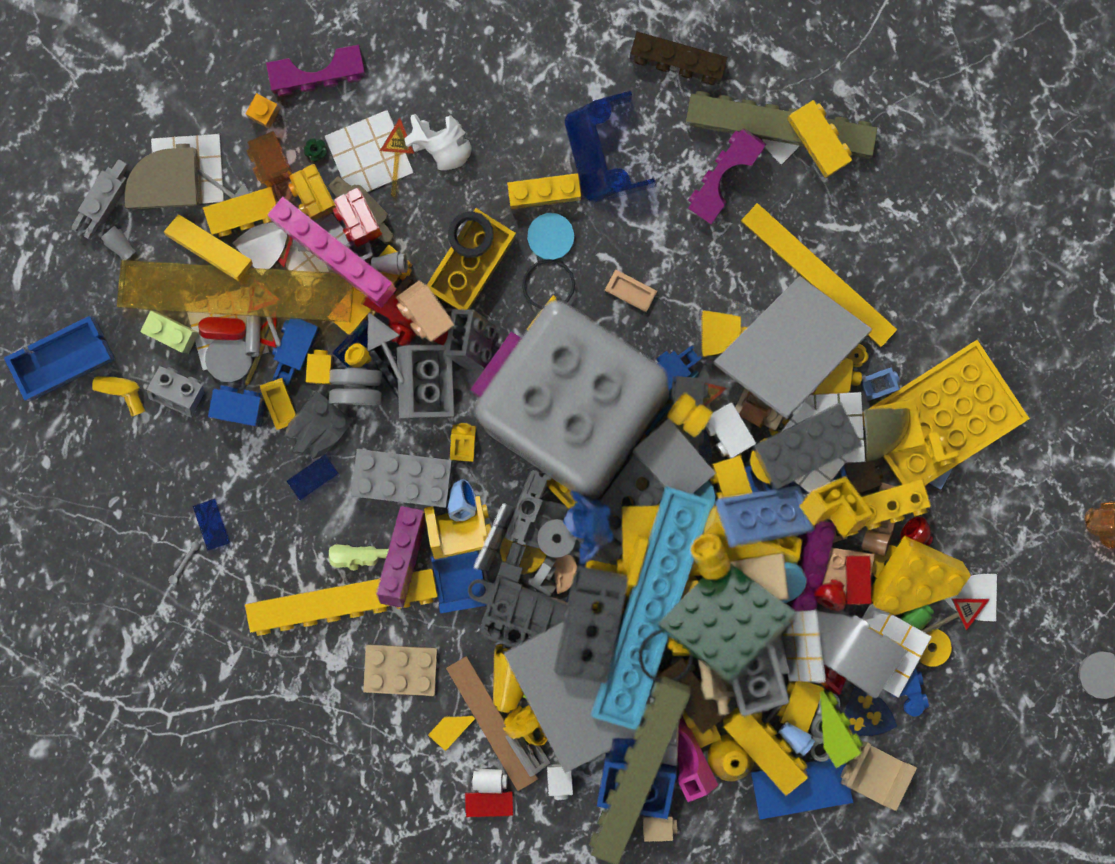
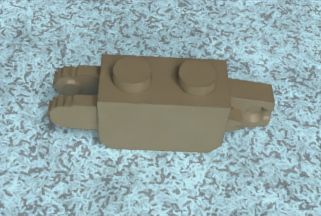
[328,176,394,244]

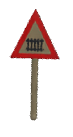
[921,598,989,633]

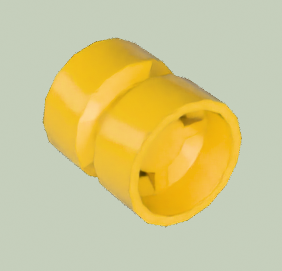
[667,392,712,437]
[690,534,730,580]

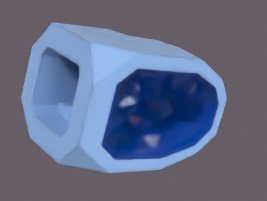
[447,479,477,522]

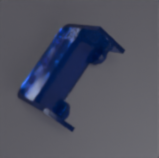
[565,91,656,203]

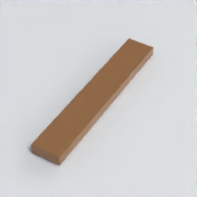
[446,656,538,791]

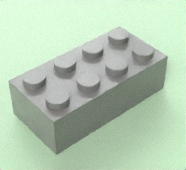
[351,449,453,507]

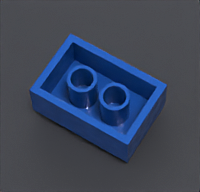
[597,753,676,820]

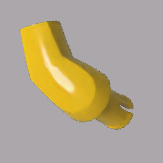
[92,376,145,417]

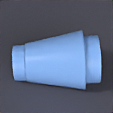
[778,722,815,756]

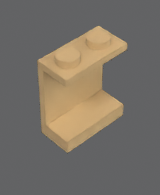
[840,741,917,811]

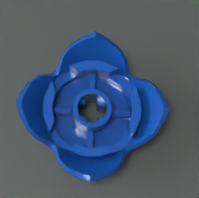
[563,490,613,563]

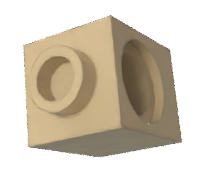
[643,814,677,842]

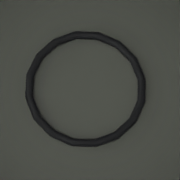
[522,260,576,309]
[639,630,693,683]

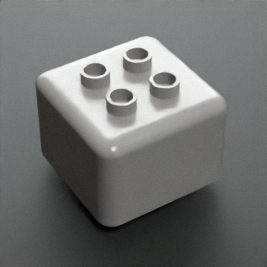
[475,301,669,499]

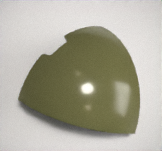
[864,408,910,461]

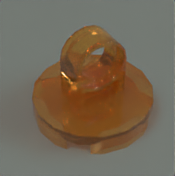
[1084,502,1115,549]

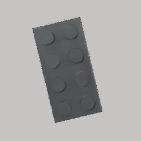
[751,403,863,489]

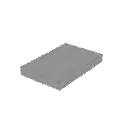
[632,419,715,494]

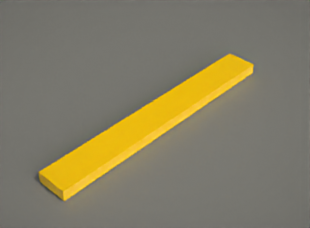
[741,203,897,347]

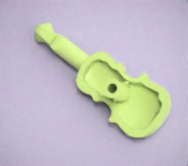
[329,545,389,570]

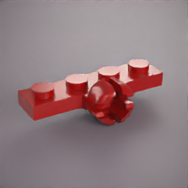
[361,294,449,346]

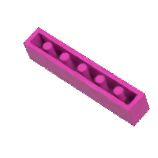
[268,197,396,308]

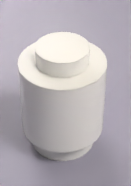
[473,769,507,794]

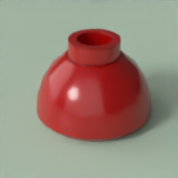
[900,516,933,546]
[814,579,846,611]

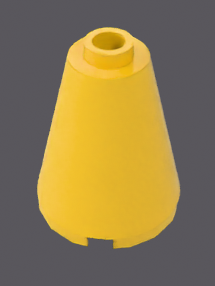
[493,644,524,713]
[707,734,754,781]

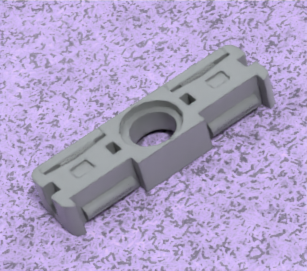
[505,470,551,545]

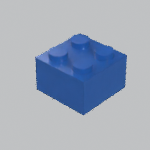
[208,385,266,427]

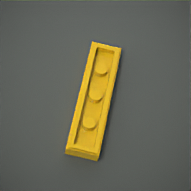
[164,214,253,281]

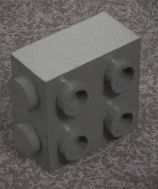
[444,309,496,370]

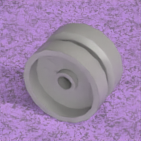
[329,368,382,405]

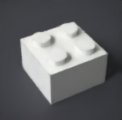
[704,402,756,459]

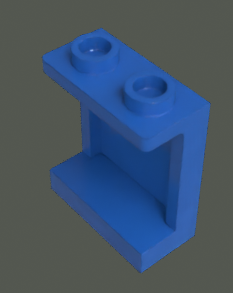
[431,550,487,613]

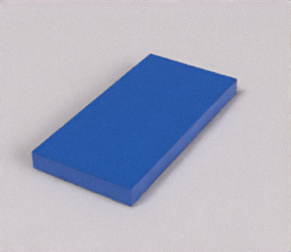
[751,758,853,820]

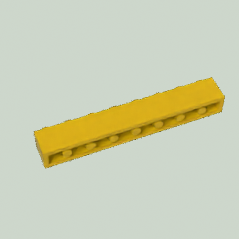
[245,568,438,636]

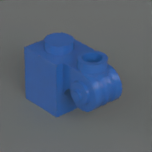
[890,668,929,716]

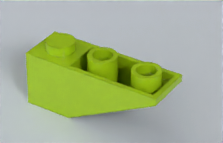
[820,689,864,768]

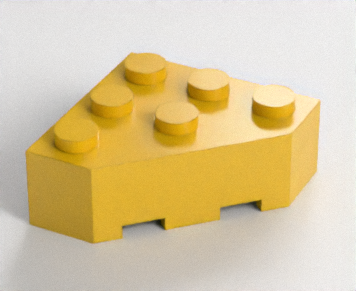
[871,536,971,616]

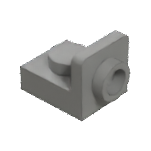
[530,556,557,596]

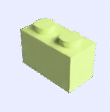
[140,311,199,354]

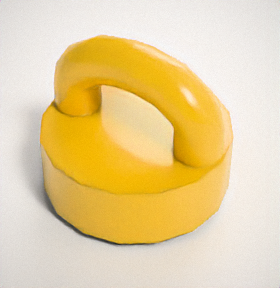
[345,343,372,368]

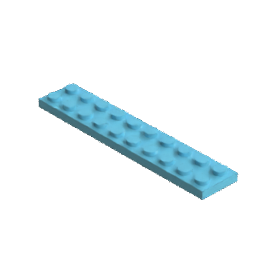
[591,486,713,730]

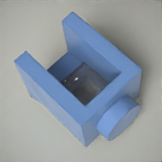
[861,367,900,401]

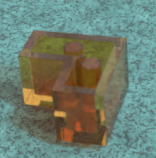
[246,131,293,187]

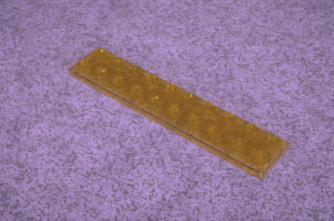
[117,260,354,322]

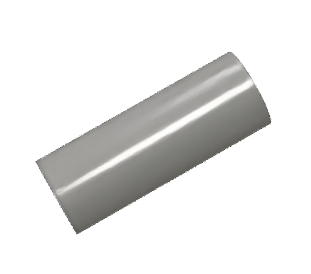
[245,316,261,357]

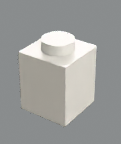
[547,764,573,800]

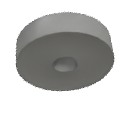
[537,519,576,558]

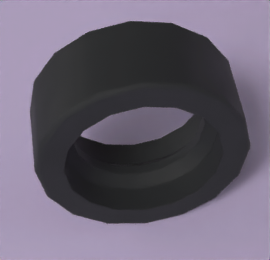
[448,211,494,258]

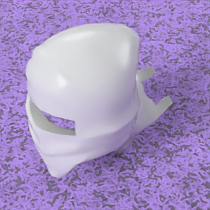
[405,114,472,170]

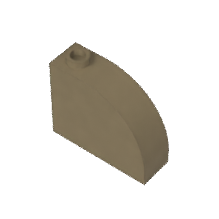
[125,143,200,209]

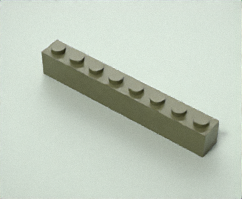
[685,91,878,159]
[588,676,690,864]

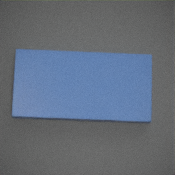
[715,485,814,547]

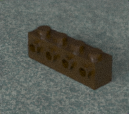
[629,31,728,85]

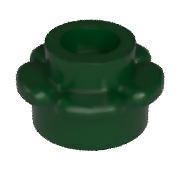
[304,138,327,161]

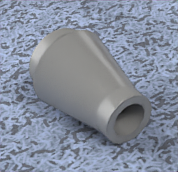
[101,226,136,261]
[371,252,408,275]

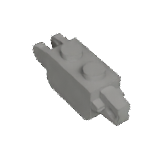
[72,159,129,239]

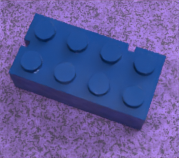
[4,316,115,402]

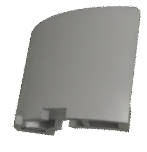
[816,604,908,698]

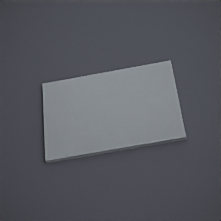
[714,276,872,419]
[504,622,644,773]

